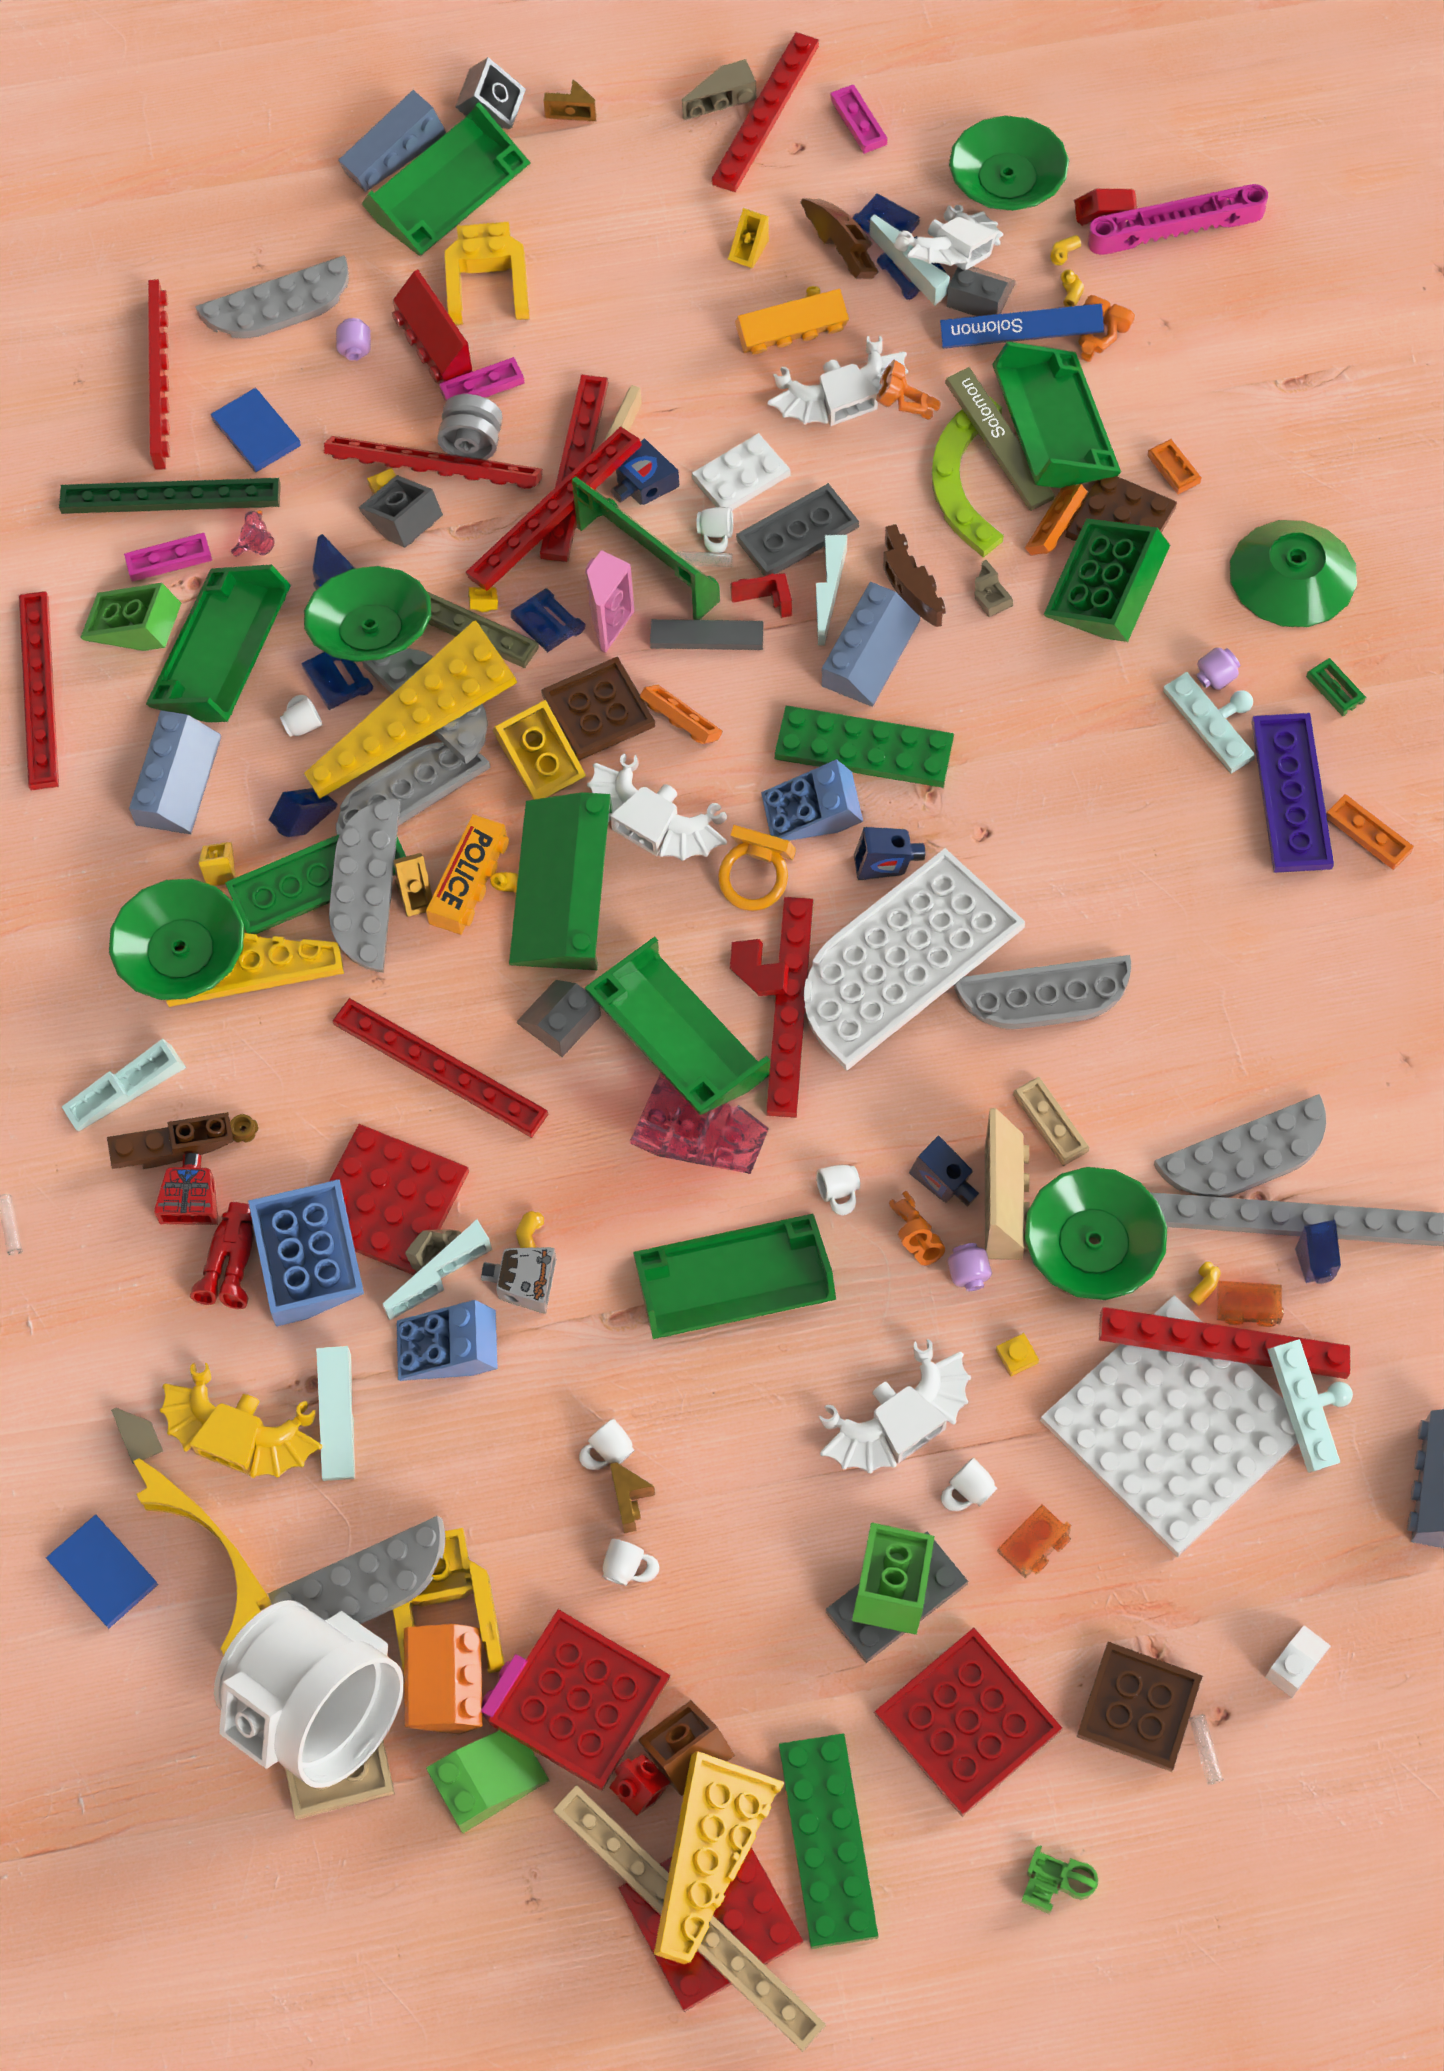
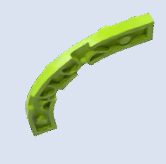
[932,397,1004,558]

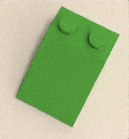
[81,583,181,651]
[852,1522,935,1635]
[426,1730,549,1834]

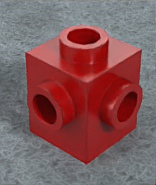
[609,1754,671,1816]

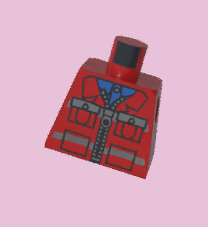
[154,1153,218,1225]

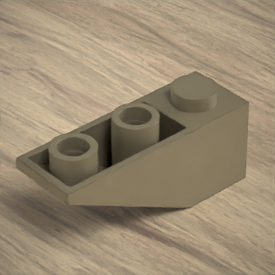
[682,59,756,120]

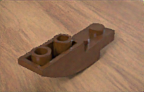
[800,198,879,279]
[883,524,946,627]
[107,1112,233,1169]

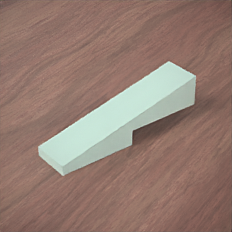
[870,214,950,306]
[816,535,847,646]
[62,1038,186,1131]
[383,1219,492,1320]
[316,1346,355,1481]

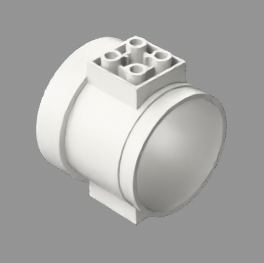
[214,1600,403,1788]

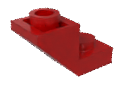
[1074,188,1138,226]

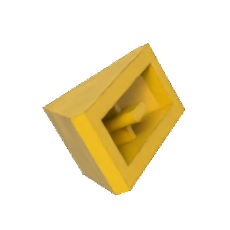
[728,208,769,268]
[199,842,236,886]

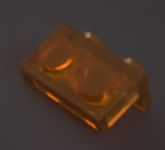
[1217,1281,1284,1327]
[997,1504,1072,1579]

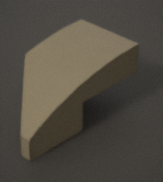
[974,560,1013,617]
[405,1229,461,1273]
[111,1408,163,1464]

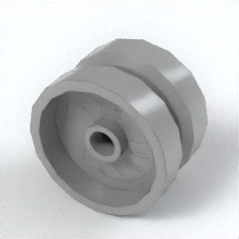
[437,394,503,460]

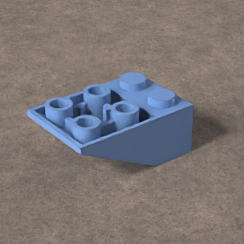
[761,759,863,841]
[397,1300,498,1381]

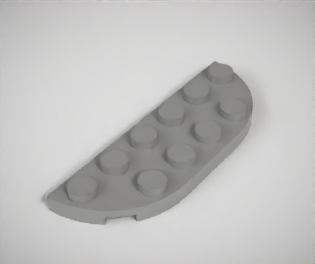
[195,255,349,338]
[362,648,488,764]
[336,742,490,835]
[329,799,400,973]
[954,955,1131,1029]
[1154,1094,1326,1198]
[268,1516,445,1624]

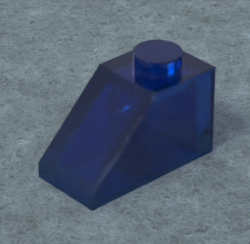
[312,534,354,590]
[268,788,338,837]
[1295,1220,1341,1284]

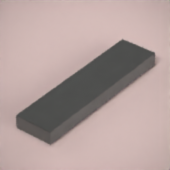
[650,619,763,650]

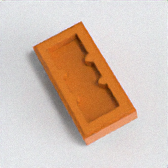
[1147,439,1202,495]

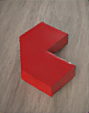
[730,939,789,996]

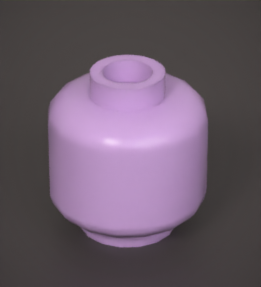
[336,318,371,361]
[1196,647,1240,690]
[948,1243,992,1292]

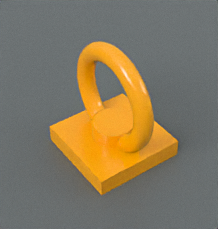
[718,825,796,911]

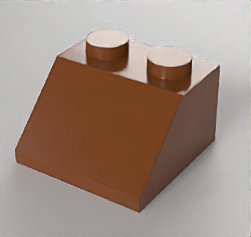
[638,1700,735,1796]

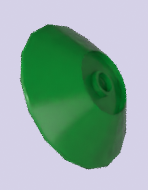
[949,115,1069,211]
[1230,520,1357,627]
[304,566,431,662]
[109,879,244,1000]
[1025,1167,1168,1300]

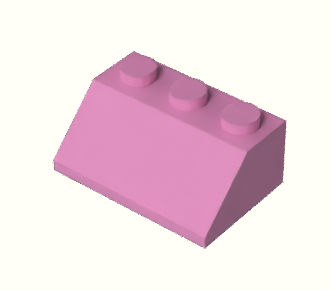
[585,550,635,653]

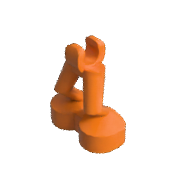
[1078,295,1135,362]
[876,360,941,420]
[889,1191,945,1266]

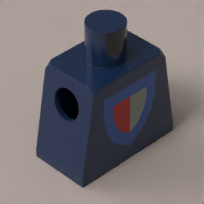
[611,438,679,505]
[854,827,925,880]
[909,1135,979,1207]

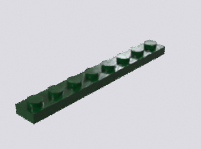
[59,478,281,514]

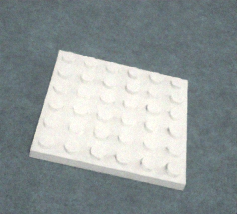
[1040,1295,1298,1557]

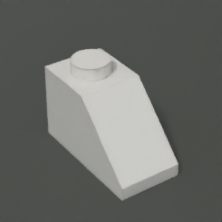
[1265,1626,1331,1698]

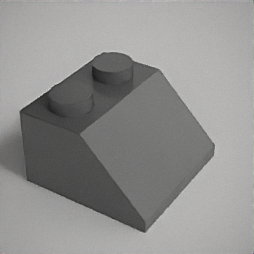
[455,57,526,129]
[947,266,1016,316]
[358,475,443,547]
[517,980,601,1057]

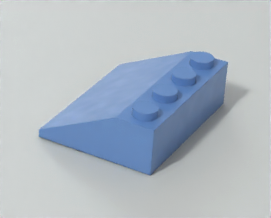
[248,1180,364,1327]

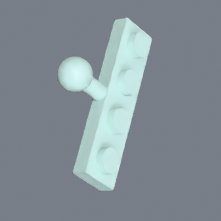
[1163,672,1255,774]
[1267,1339,1353,1472]

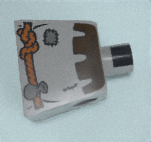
[481,1247,557,1314]

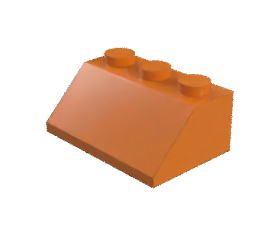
[404,1624,482,1734]

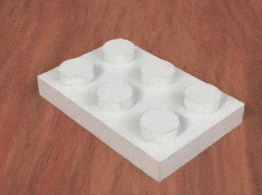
[692,433,790,510]

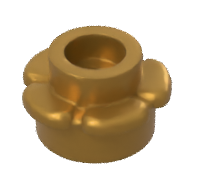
[230,1114,258,1143]

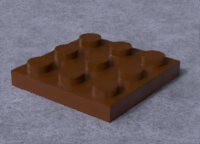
[1065,476,1177,541]
[541,656,655,761]
[1076,1642,1203,1772]

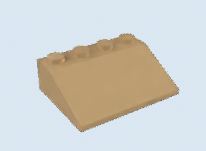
[985,1108,1030,1260]

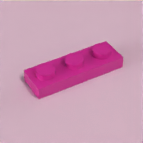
[830,84,887,154]
[439,357,525,401]
[124,532,213,582]

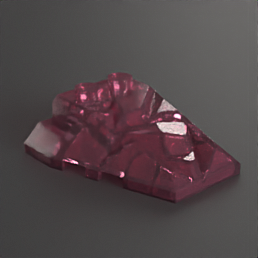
[629,1072,769,1174]

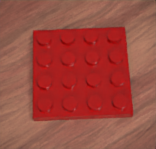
[329,1124,469,1276]
[488,1609,670,1791]
[874,1628,1063,1817]
[618,1847,803,2012]

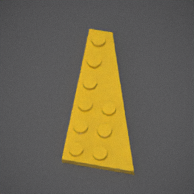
[166,933,344,1007]
[654,1751,785,1964]

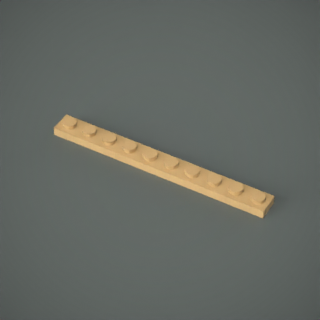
[553,1785,826,2052]

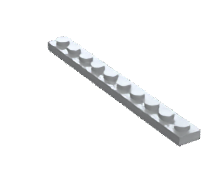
[1150,1192,1444,1246]

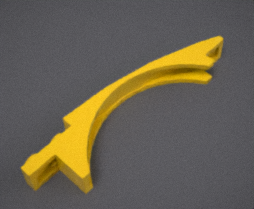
[133,1458,272,1655]

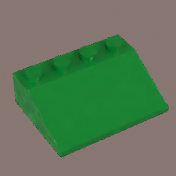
[1044,518,1171,642]

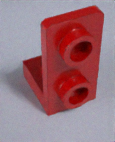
[730,573,792,618]

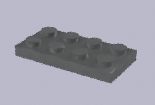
[736,483,859,576]
[826,1531,968,1663]

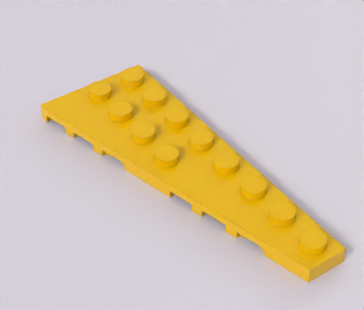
[304,620,517,799]

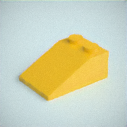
[492,700,586,800]

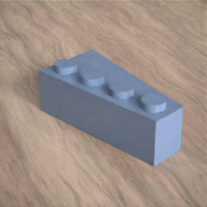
[338,90,446,192]

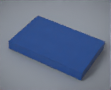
[211,388,301,472]
[46,1514,159,1629]

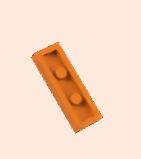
[1025,484,1088,555]
[640,685,723,744]
[1326,794,1414,870]

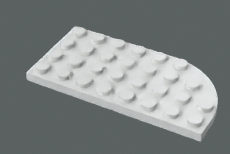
[804,848,1025,1071]

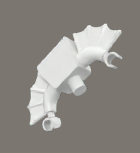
[894,205,1003,270]
[767,336,908,426]
[587,754,727,861]
[819,1339,971,1473]

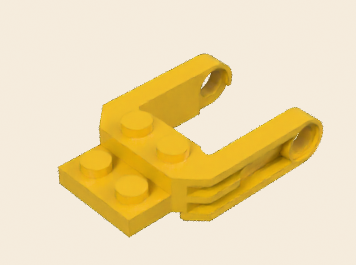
[444,222,530,325]
[393,1527,504,1673]

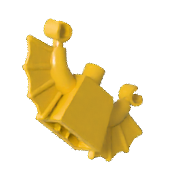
[160,1363,322,1478]

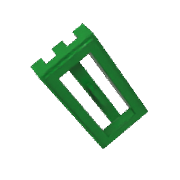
[1306,658,1366,716]

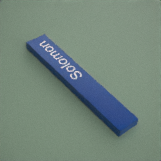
[940,304,1104,349]

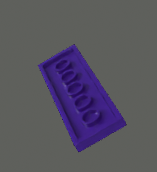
[1252,713,1334,873]

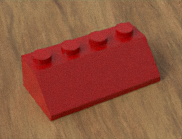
[392,270,473,383]

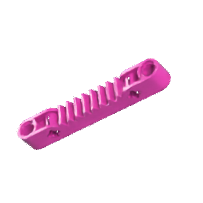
[1088,184,1268,255]

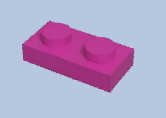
[481,1654,527,1721]

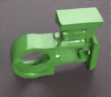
[1021,1846,1098,1914]

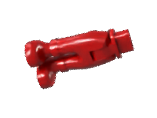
[190,1202,253,1309]

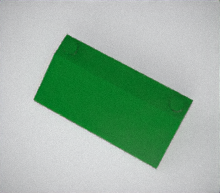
[362,102,531,256]
[992,341,1121,488]
[572,476,720,620]
[146,564,291,722]
[509,792,613,970]
[585,936,770,1115]
[633,1213,836,1339]

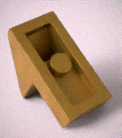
[544,79,597,122]
[393,853,433,917]
[610,1462,655,1534]

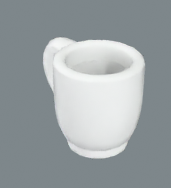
[697,507,733,554]
[280,695,322,737]
[816,1165,860,1215]
[579,1419,635,1470]
[941,1458,997,1511]
[602,1539,660,1586]

